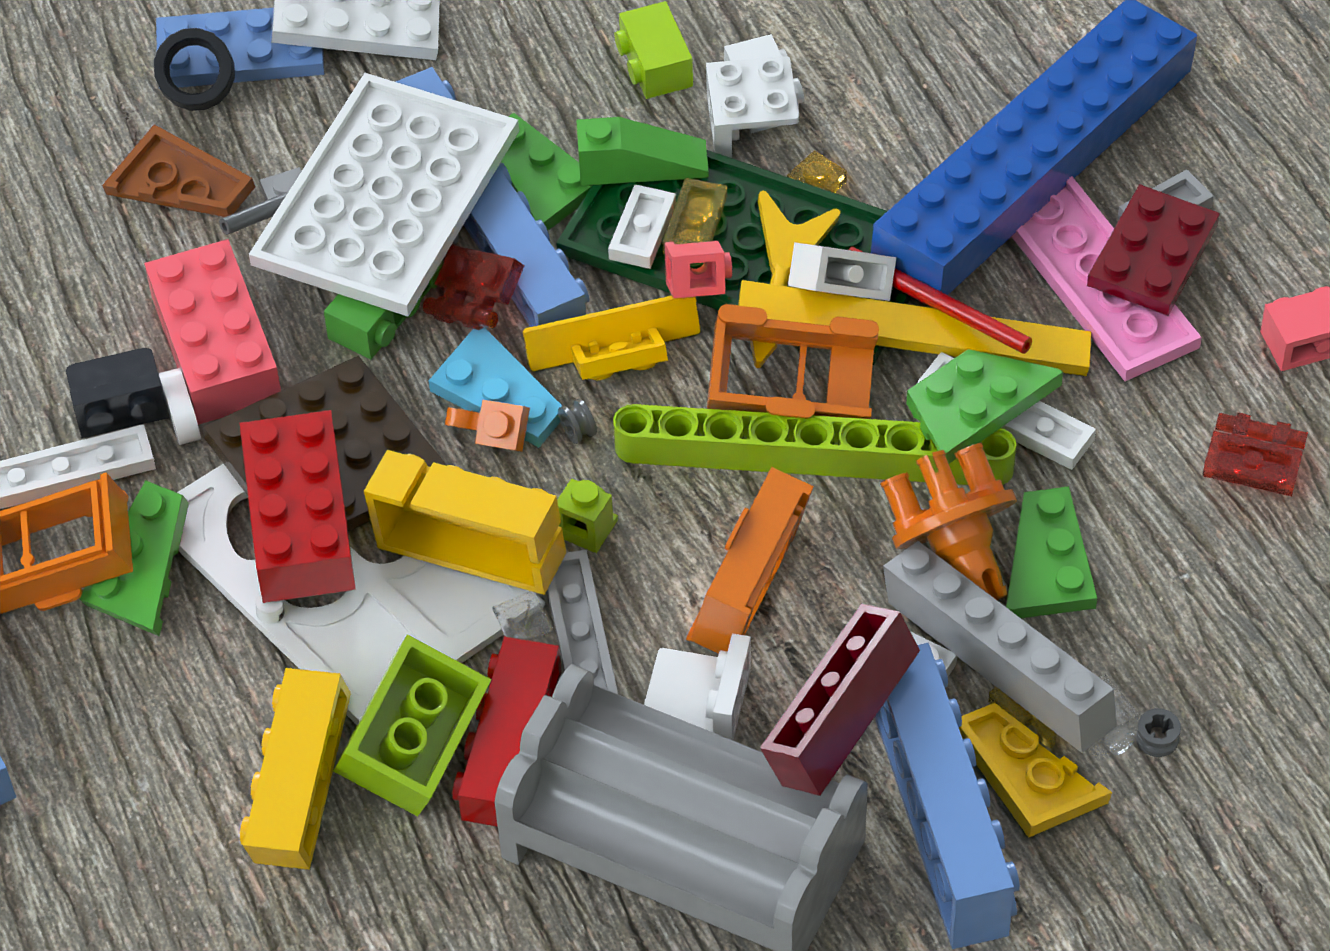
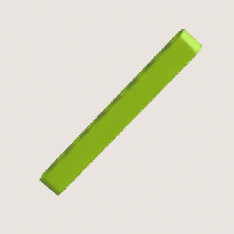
[613,404,1016,485]

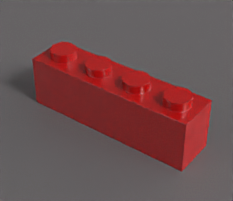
[452,636,561,827]

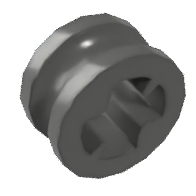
[558,398,597,444]
[1136,708,1181,757]

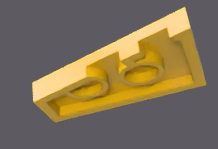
[959,703,1112,838]

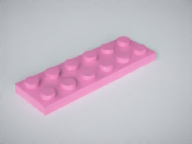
[1011,176,1202,382]

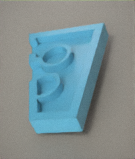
[428,322,562,448]

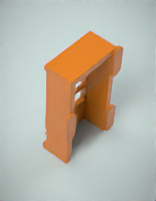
[707,304,879,419]
[686,467,814,654]
[0,473,133,614]

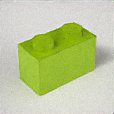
[614,1,693,99]

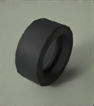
[154,28,235,111]

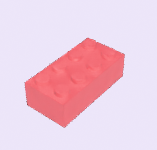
[144,239,281,425]

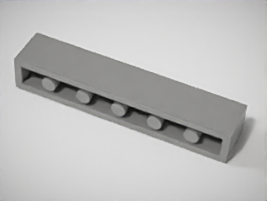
[883,541,1117,753]

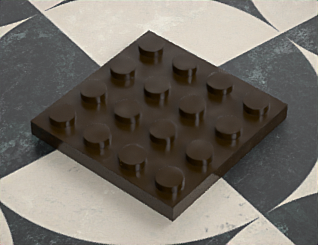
[203,355,447,532]

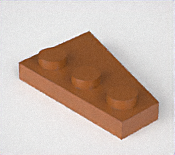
[102,124,256,217]

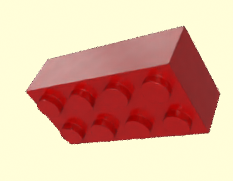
[240,410,356,603]

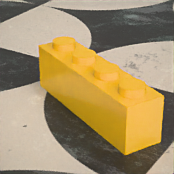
[240,668,351,870]

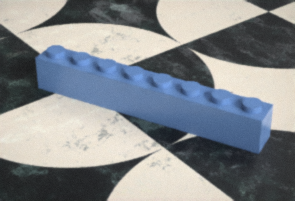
[396,67,590,327]

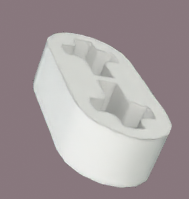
[159,368,201,445]

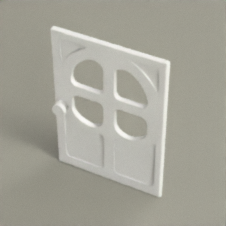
[177,464,545,725]

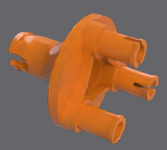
[880,443,1017,600]

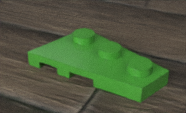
[79,480,189,637]

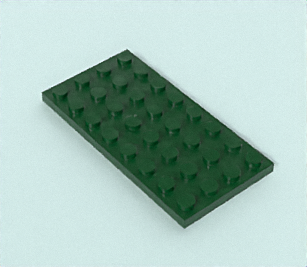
[556,150,912,365]

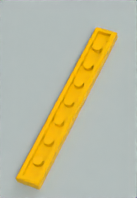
[738,280,1091,376]

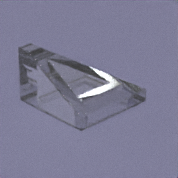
[492,591,553,641]

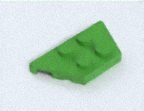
[906,349,1063,464]

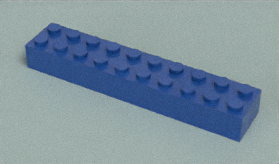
[871,0,1197,295]

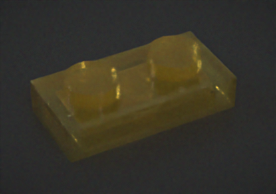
[663,178,727,254]

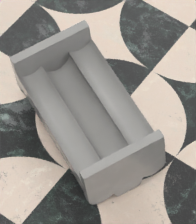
[495,664,868,951]

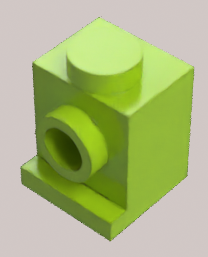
[557,478,618,554]

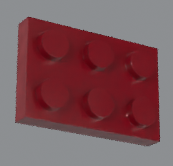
[1087,184,1220,316]

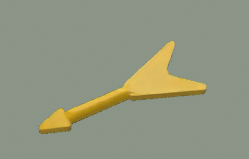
[750,191,840,368]

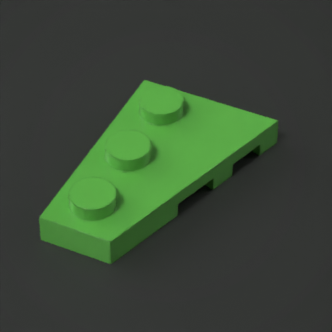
[501,113,592,231]
[1006,486,1097,618]

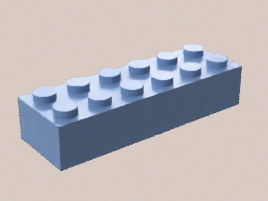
[875,642,1020,949]

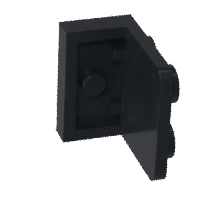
[66,348,169,439]

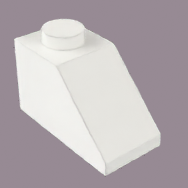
[788,242,896,301]

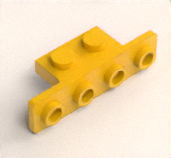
[523,295,700,380]

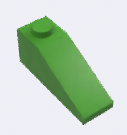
[576,117,709,186]

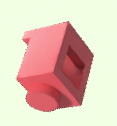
[665,241,732,298]

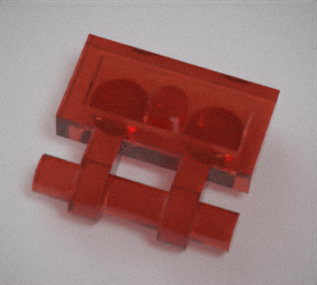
[423,245,525,330]
[1202,412,1308,496]

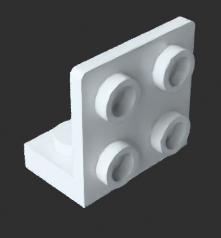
[706,56,799,158]
[644,633,751,741]

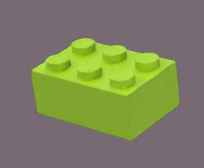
[333,634,492,817]

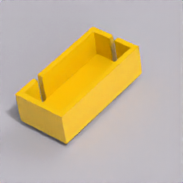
[364,450,566,595]

